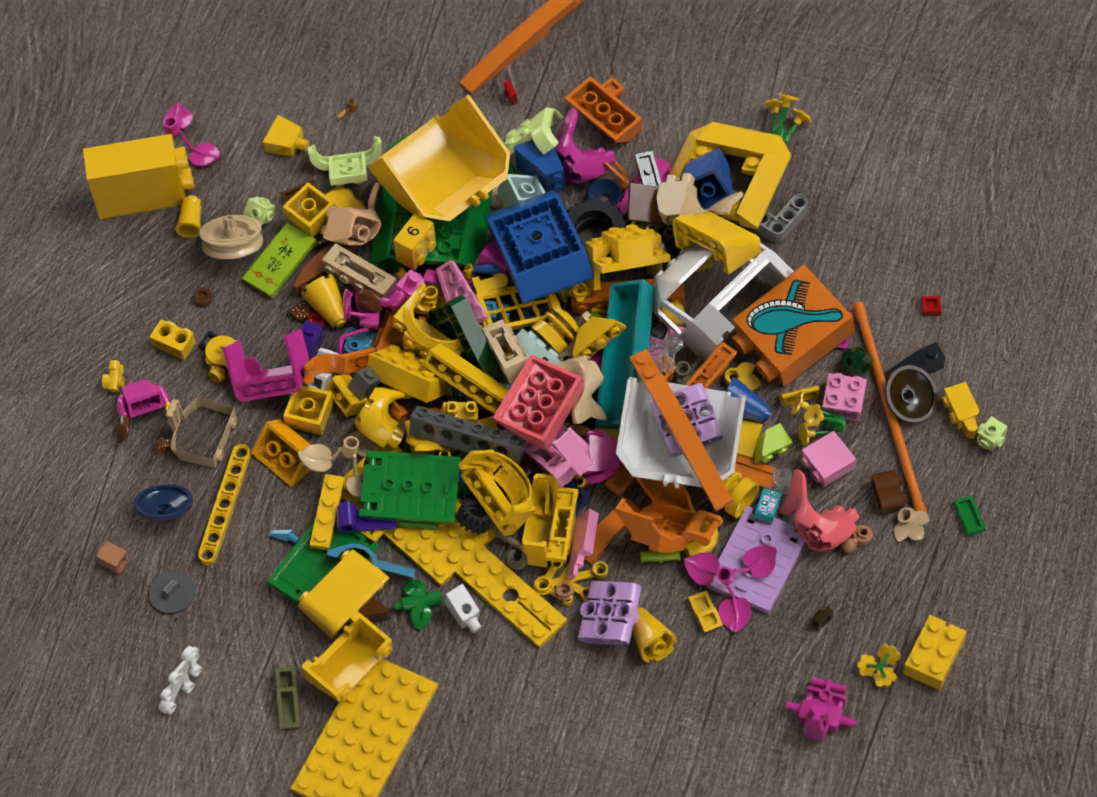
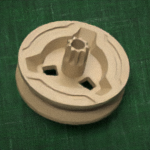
[200,215,263,259]

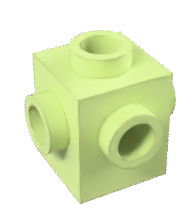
[243,196,276,225]
[976,416,1008,452]

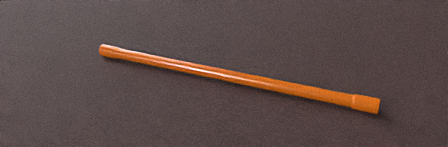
[853,302,928,515]

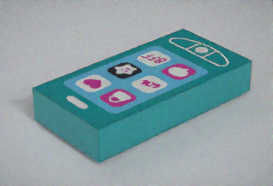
[754,487,782,523]

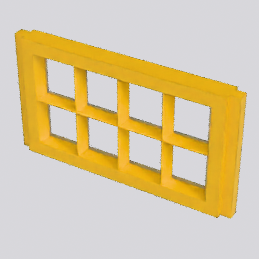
[475,285,561,330]

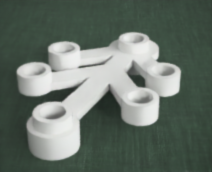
[158,646,202,714]

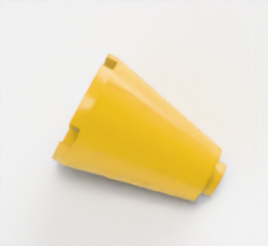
[301,274,346,328]
[632,608,677,663]

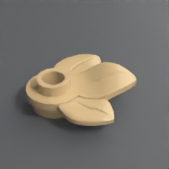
[894,508,930,542]

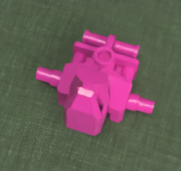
[785,676,856,741]

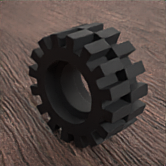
[456,498,492,534]

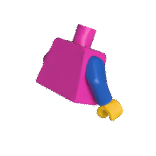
[462,240,509,279]

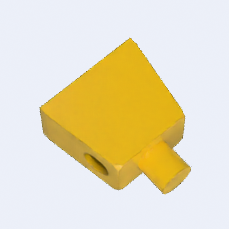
[263,115,310,157]

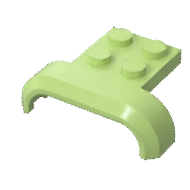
[504,107,564,155]
[308,136,382,186]

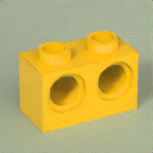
[149,320,196,361]

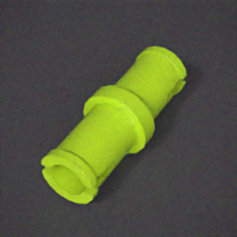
[640,550,681,563]

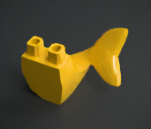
[354,387,415,449]
[405,401,478,454]

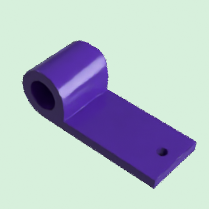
[337,501,397,533]

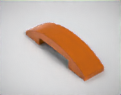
[584,499,642,566]

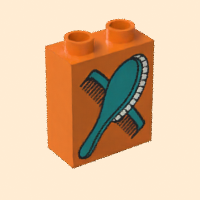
[731,265,855,387]

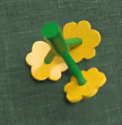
[857,644,900,687]

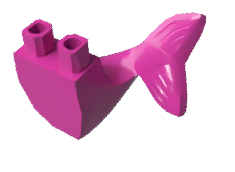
[554,107,616,183]

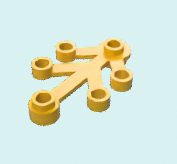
[533,557,608,606]

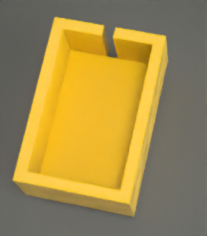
[903,615,967,691]

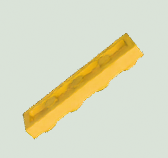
[310,474,345,550]

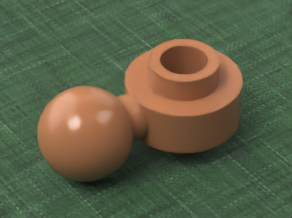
[841,525,873,553]

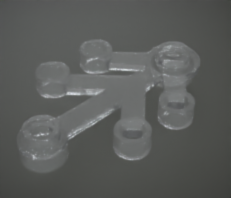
[648,333,683,374]

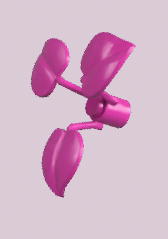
[163,101,220,167]
[337,289,379,355]
[684,545,777,632]

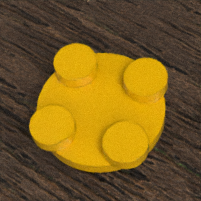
[205,336,237,367]

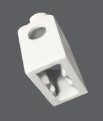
[445,584,483,633]

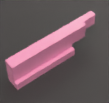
[568,509,599,580]

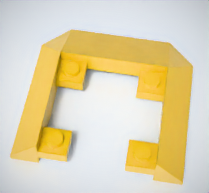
[669,122,791,230]

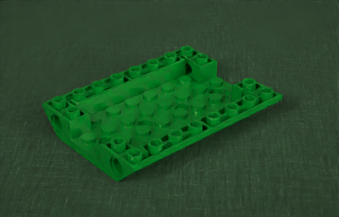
[370,135,493,277]

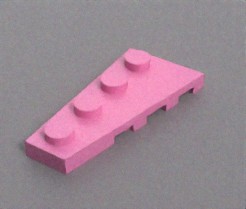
[436,260,489,324]

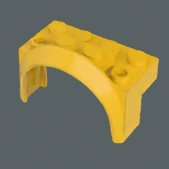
[458,449,536,536]

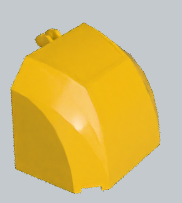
[367,95,510,221]

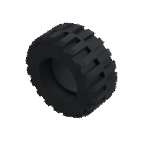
[566,199,629,258]

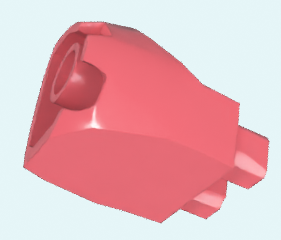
[779,469,860,552]

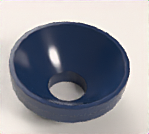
[588,178,622,206]

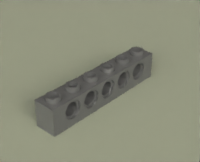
[409,406,527,466]

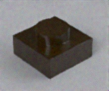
[813,606,834,632]

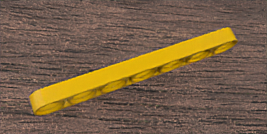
[198,444,251,566]

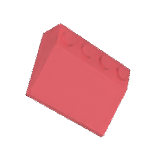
[493,354,585,451]

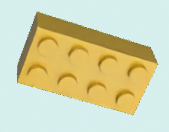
[367,345,451,403]

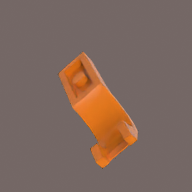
[303,347,376,385]

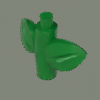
[394,580,443,631]

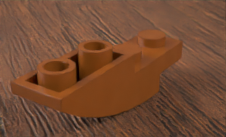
[294,244,357,297]

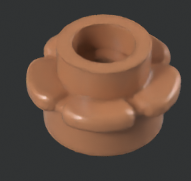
[555,582,574,601]

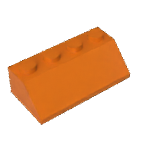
[564,76,642,143]

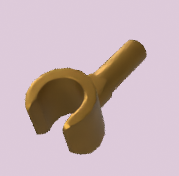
[336,97,358,121]

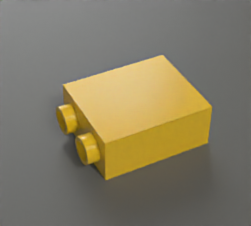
[83,134,194,219]

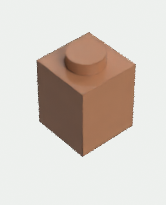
[96,541,130,575]

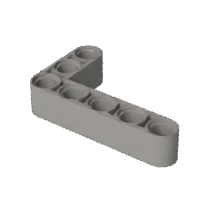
[733,190,808,244]

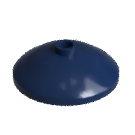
[134,484,193,521]

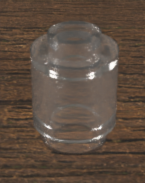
[773,467,792,494]

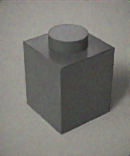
[347,367,381,400]

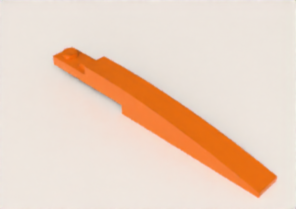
[459,0,585,95]
[605,342,737,497]
[629,349,734,511]

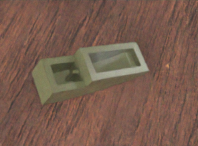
[275,666,300,729]

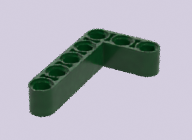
[428,295,503,382]

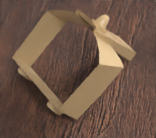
[166,397,237,468]

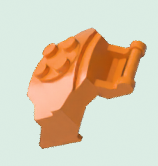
[615,477,723,553]

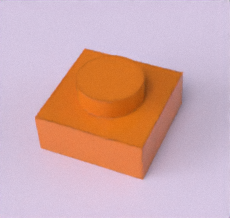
[602,77,625,98]

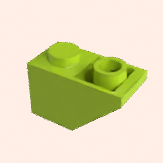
[754,423,793,464]

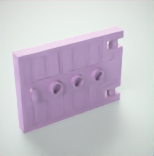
[706,506,806,615]

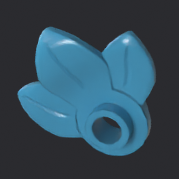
[344,327,375,353]

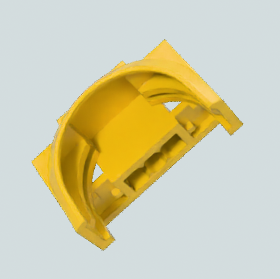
[585,225,670,291]
[392,283,482,359]
[521,473,578,567]

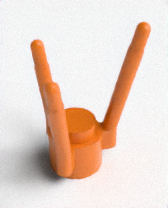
[593,161,632,192]
[382,387,410,423]

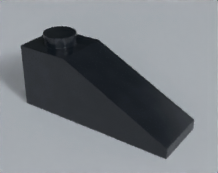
[884,342,945,380]

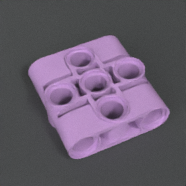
[650,383,724,457]
[577,581,642,646]

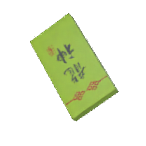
[242,222,317,298]

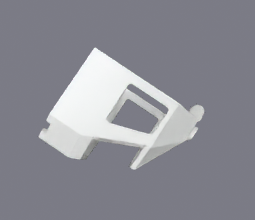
[652,242,794,359]

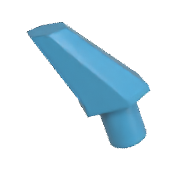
[268,530,300,545]

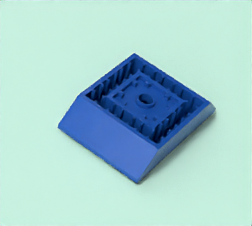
[483,190,594,305]

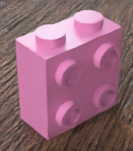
[822,373,867,422]
[800,431,856,488]

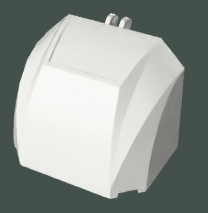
[616,377,746,488]

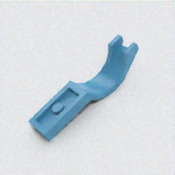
[327,543,416,577]

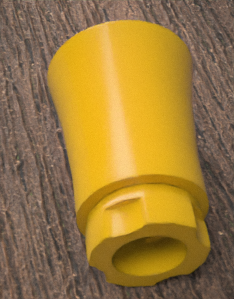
[175,195,201,238]

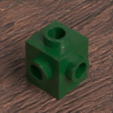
[839,346,874,376]

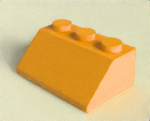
[251,419,311,487]

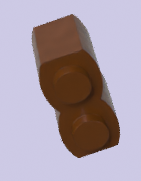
[871,469,907,515]

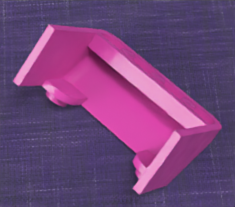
[222,329,309,401]

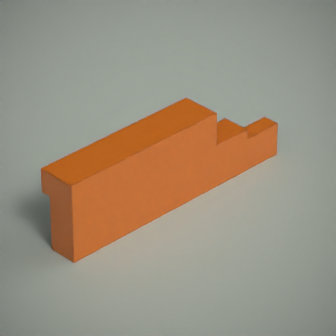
[734,455,777,490]

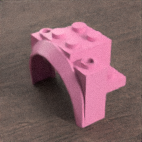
[525,424,594,488]

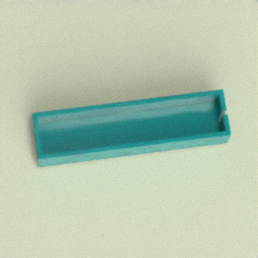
[595,279,655,430]

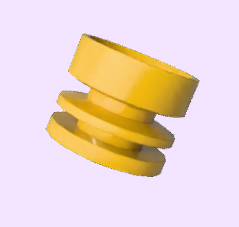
[531,304,579,355]
[708,469,759,519]

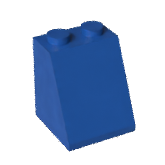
[514,140,565,193]
[685,148,733,209]

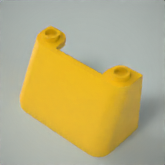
[672,212,761,275]
[297,549,390,640]
[301,610,393,701]

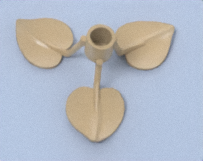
[298,430,377,499]

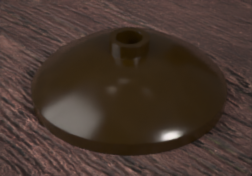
[885,365,938,423]

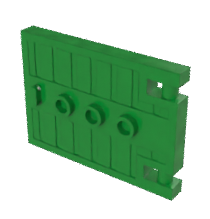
[359,450,461,525]
[267,518,380,604]

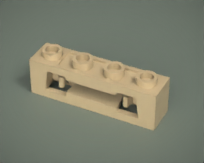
[322,243,397,298]
[482,319,528,383]

